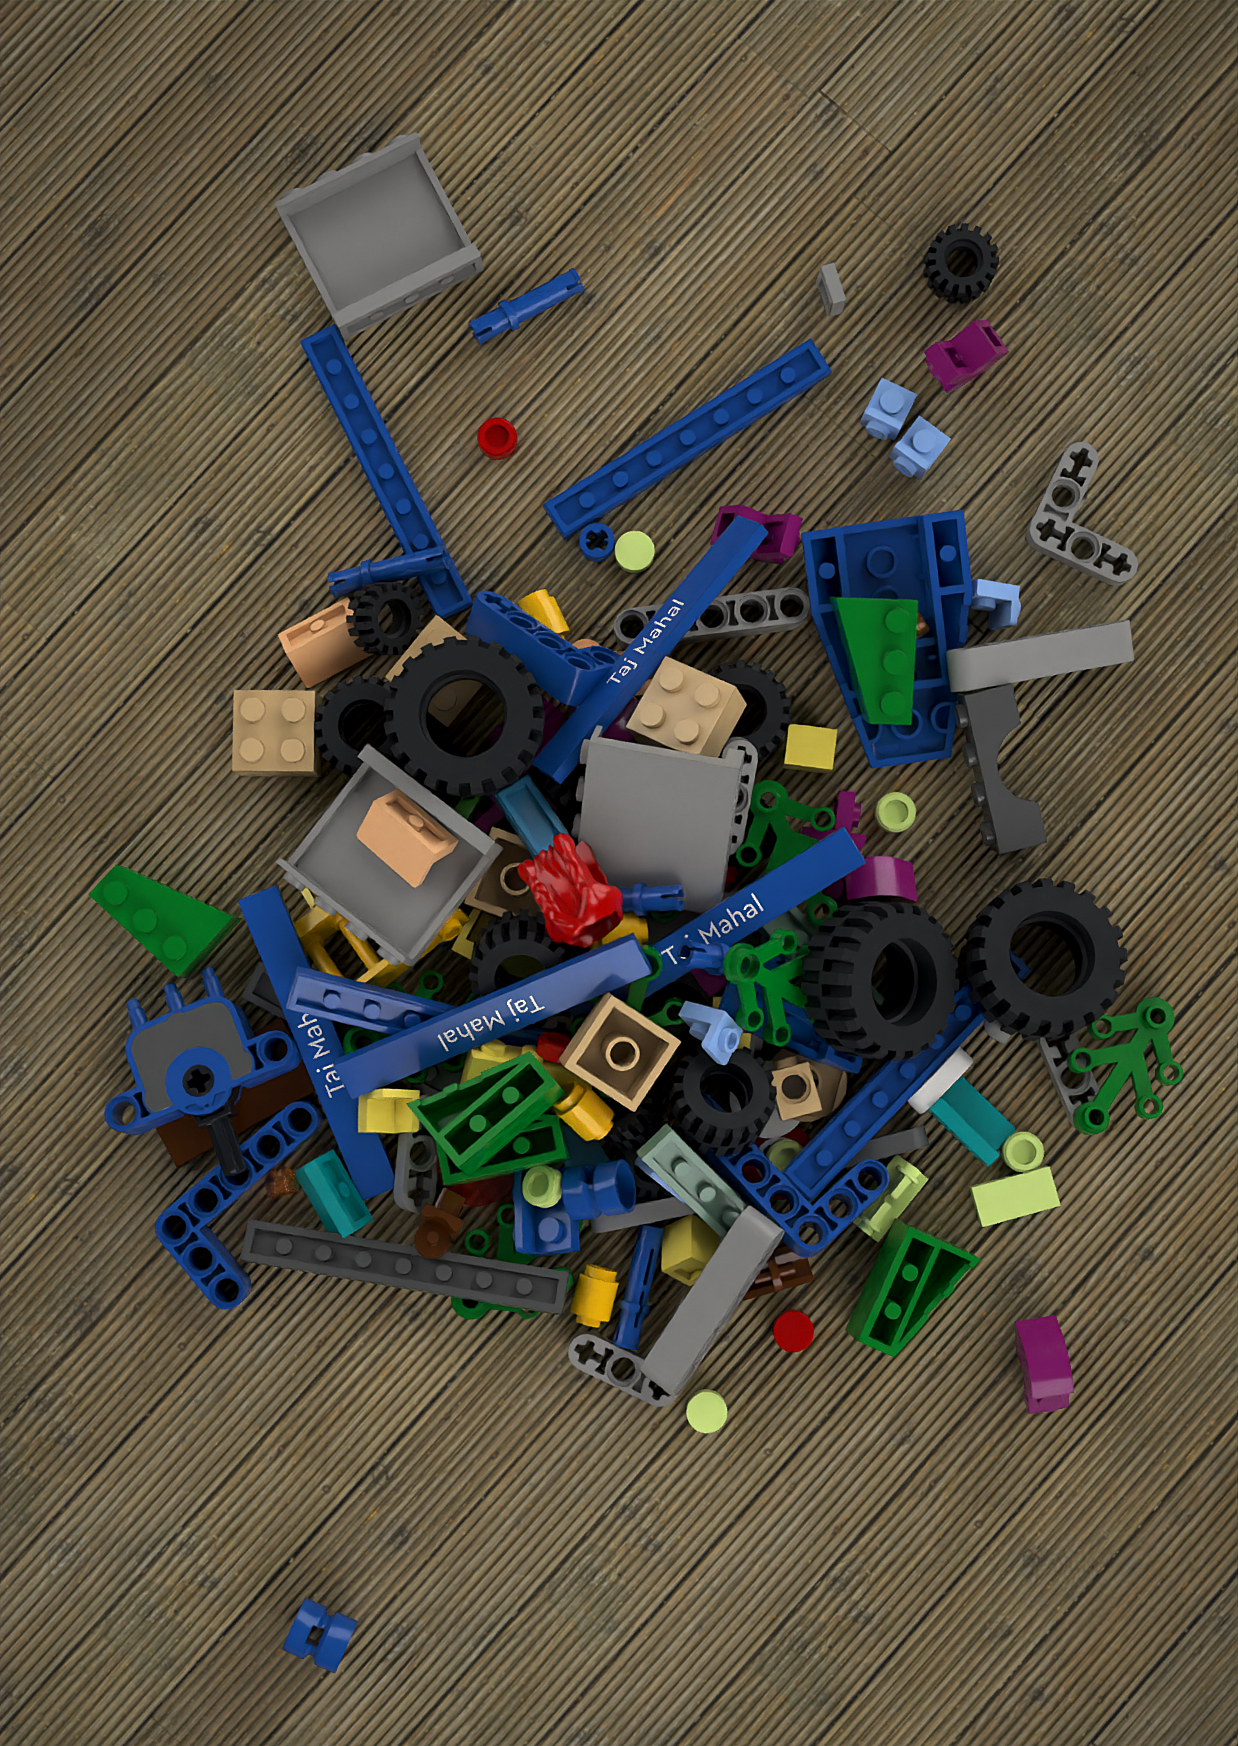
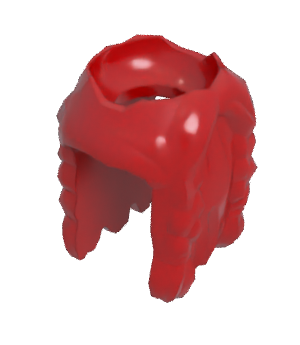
[517,832,624,948]

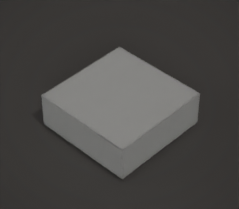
[816,263,846,317]

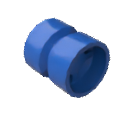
[561,1159,636,1221]
[282,1597,358,1674]

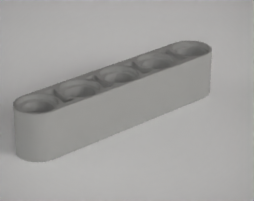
[614,587,810,650]
[945,620,1134,692]
[640,1206,785,1397]

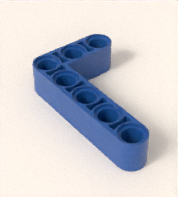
[692,1092,889,1258]
[155,1100,323,1310]

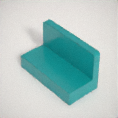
[927,1075,1015,1166]
[295,1149,374,1238]

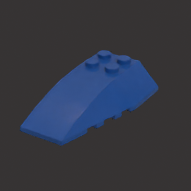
[801,510,973,769]

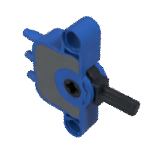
[104,967,302,1177]

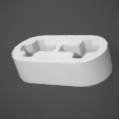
[907,1046,974,1114]

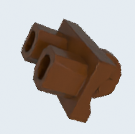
[414,1188,466,1259]
[743,1240,814,1301]

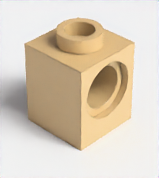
[770,1055,822,1121]

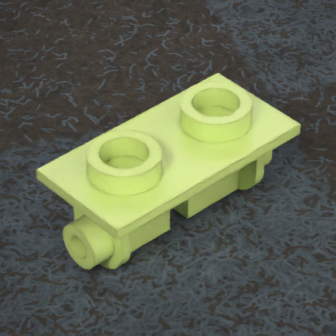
[853,1154,928,1242]

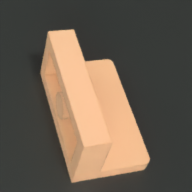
[278,597,372,688]
[356,789,459,888]

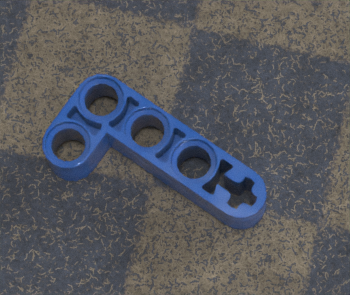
[465,591,620,706]

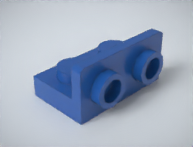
[512,1167,580,1258]

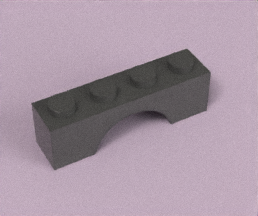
[953,683,1047,854]

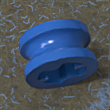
[579,523,615,562]

